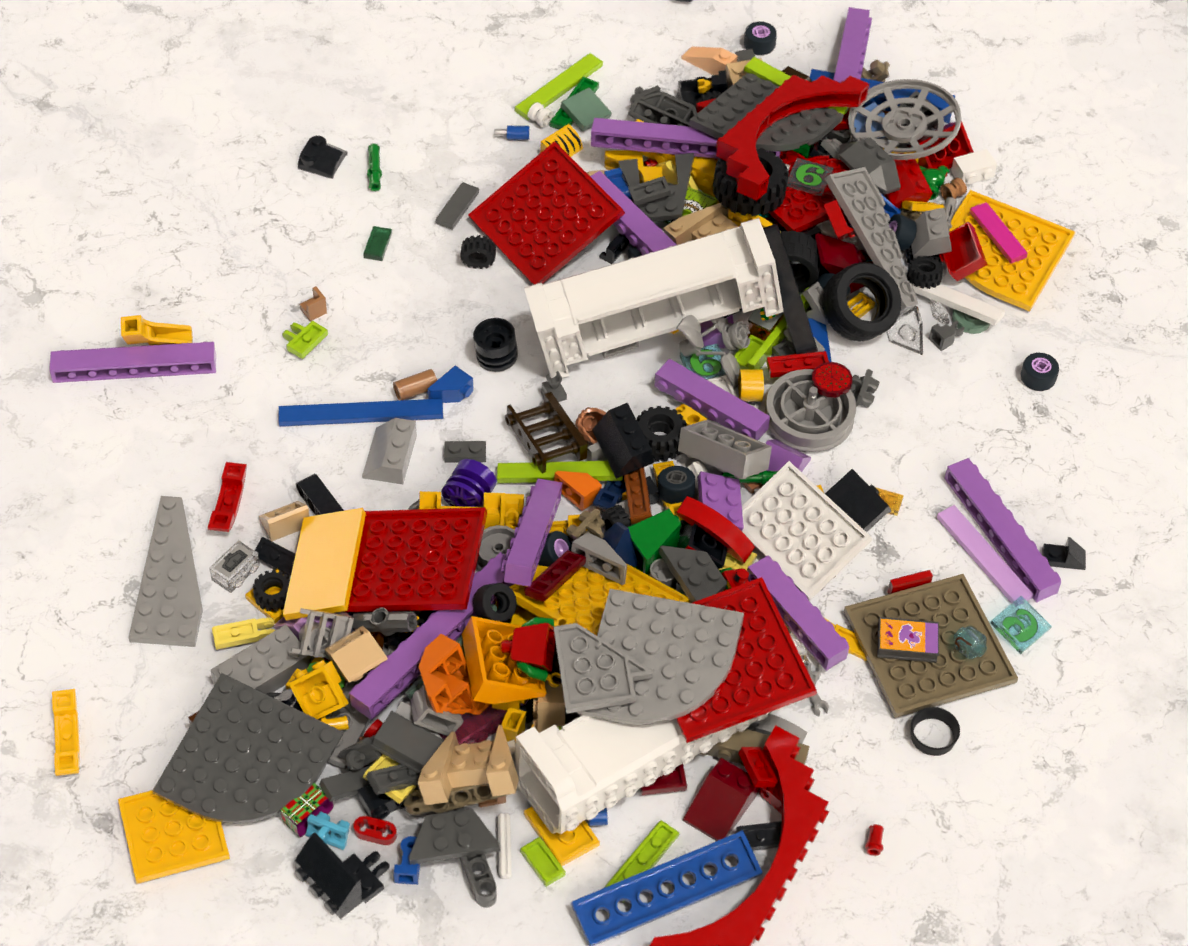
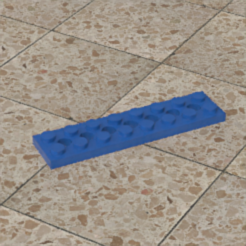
[571,830,763,946]

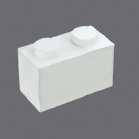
[951,149,997,185]

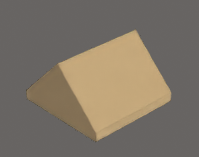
[259,501,309,541]

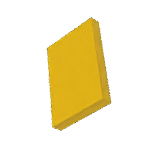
[524,806,600,866]

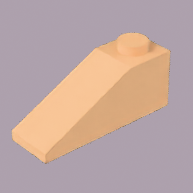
[682,46,737,75]

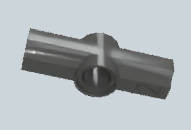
[352,608,418,636]

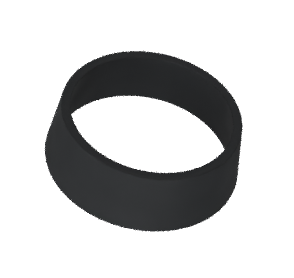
[911,707,960,756]

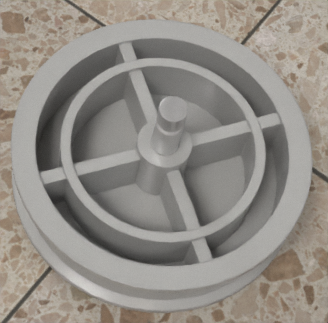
[765,369,856,452]

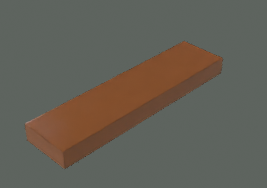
[624,467,652,524]

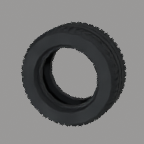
[822,262,901,341]

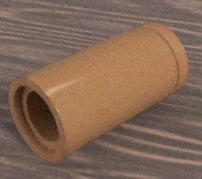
[393,369,437,400]

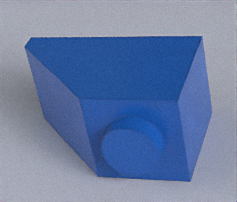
[427,365,474,403]

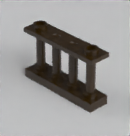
[505,392,588,473]

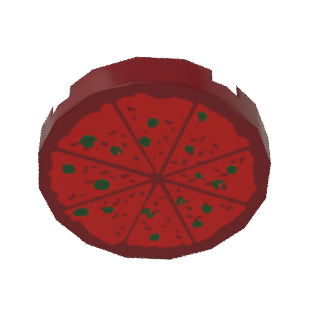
[812,362,852,398]

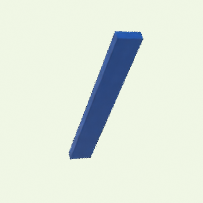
[279,399,443,427]

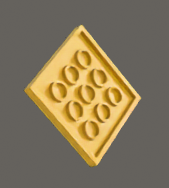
[118,790,230,884]

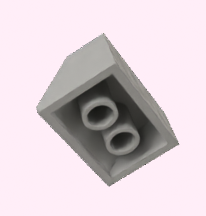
[362,418,417,485]

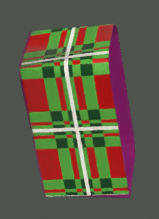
[280,783,334,837]

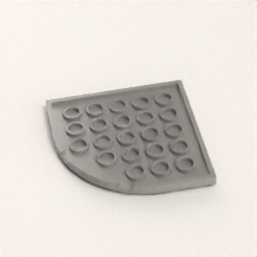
[577,589,744,724]

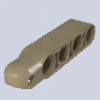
[404,783,510,815]

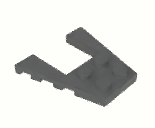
[618,153,694,222]

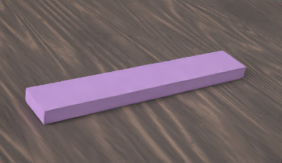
[937,505,1033,607]

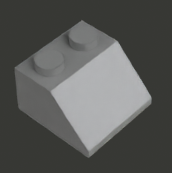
[911,208,952,258]

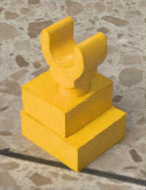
[504,494,524,524]

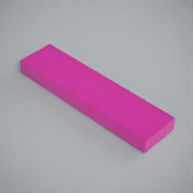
[969,202,1028,264]

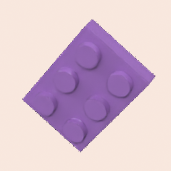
[697,471,744,531]

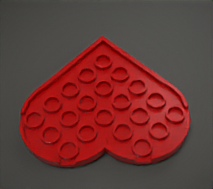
[769,150,851,232]

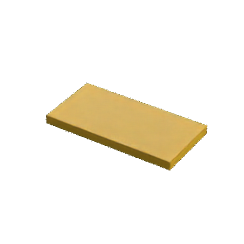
[283,508,366,620]

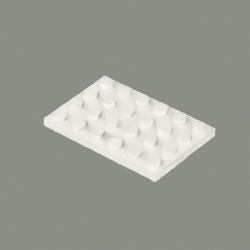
[742,461,873,600]

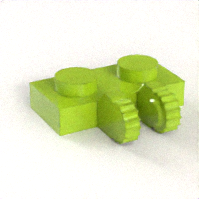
[282,321,328,359]

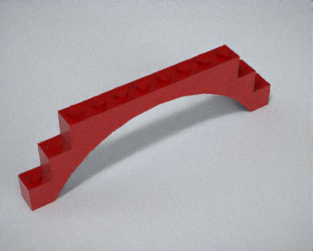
[716,75,869,201]
[650,725,829,946]

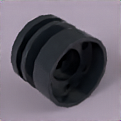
[473,318,518,372]

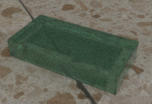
[363,226,392,261]

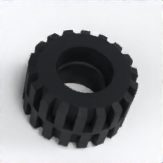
[637,406,686,461]

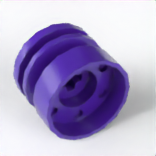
[442,459,497,507]

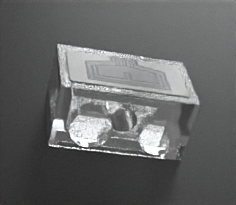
[209,540,260,593]

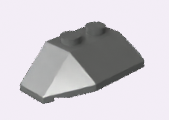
[628,91,697,127]
[838,138,901,194]

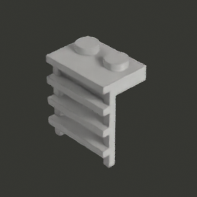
[290,608,354,660]

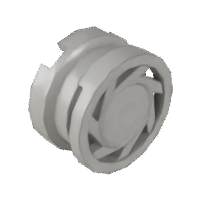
[722,321,750,351]

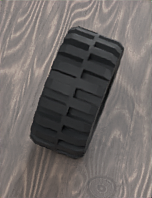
[713,148,789,216]

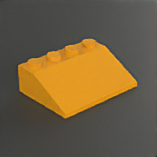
[462,616,547,704]

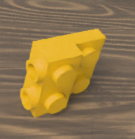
[288,660,349,719]

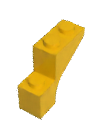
[604,150,663,184]
[121,315,193,346]

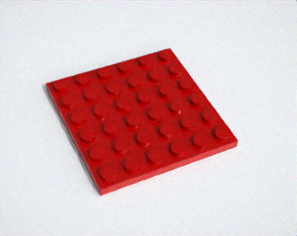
[468,141,625,285]
[344,507,487,612]
[676,577,817,743]

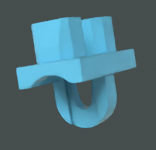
[306,812,350,850]

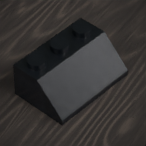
[592,402,654,479]
[295,832,363,919]

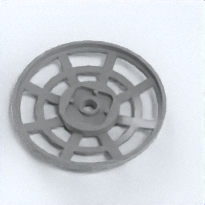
[848,79,961,160]

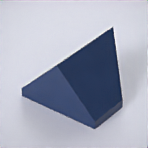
[603,522,639,567]

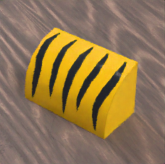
[541,124,583,157]

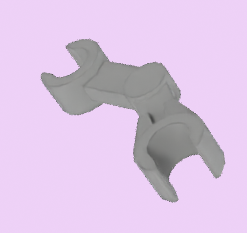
[807,663,829,717]

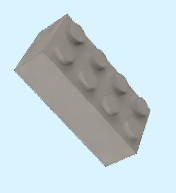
[678,420,772,479]
[210,624,312,694]

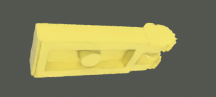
[212,617,275,650]

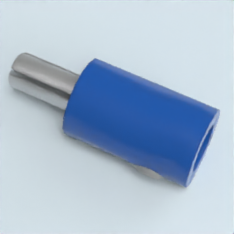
[494,125,529,140]

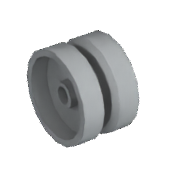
[476,525,515,571]

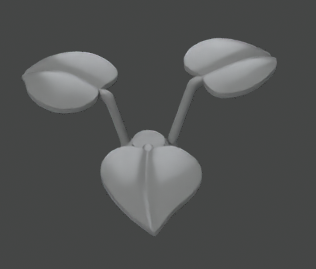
[676,315,740,389]

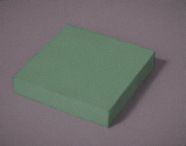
[560,88,612,131]

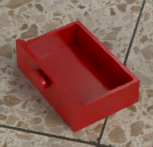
[824,200,855,240]
[939,221,988,281]

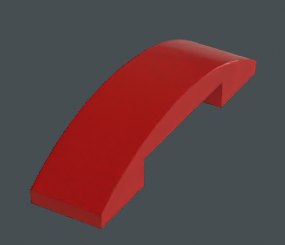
[208,462,247,532]
[675,496,755,564]

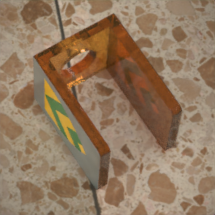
[748,307,784,341]

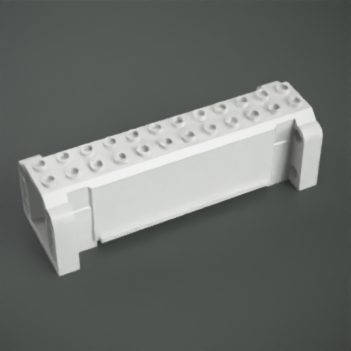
[524,218,784,378]
[515,707,783,834]

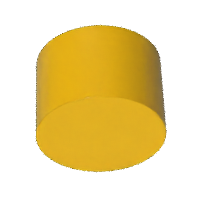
[738,369,764,402]

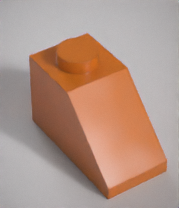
[554,471,602,511]

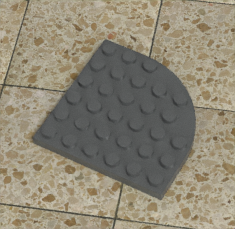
[689,73,844,151]
[152,673,343,823]

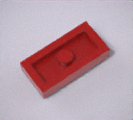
[738,747,778,787]

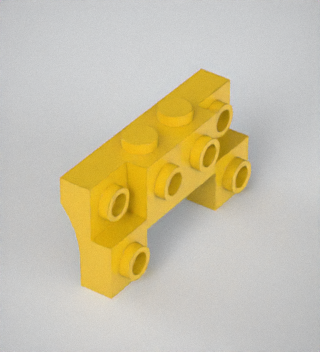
[419,491,506,530]

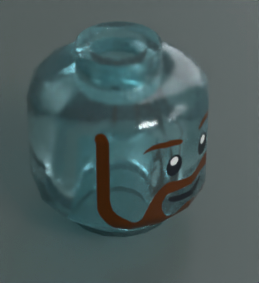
[954,626,987,659]

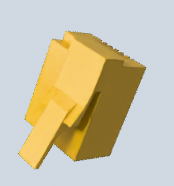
[501,707,534,743]

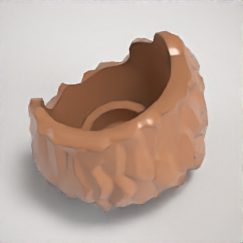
[575,407,606,444]

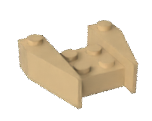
[663,203,738,245]
[418,725,519,805]

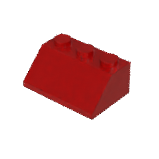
[907,121,974,169]
[884,153,933,209]

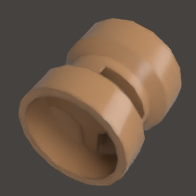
[940,178,967,200]

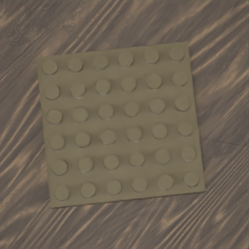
[844,574,1018,718]

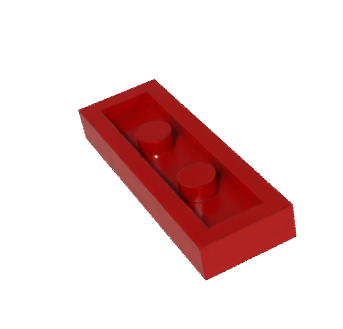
[766,351,829,378]

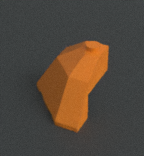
[419,634,491,715]

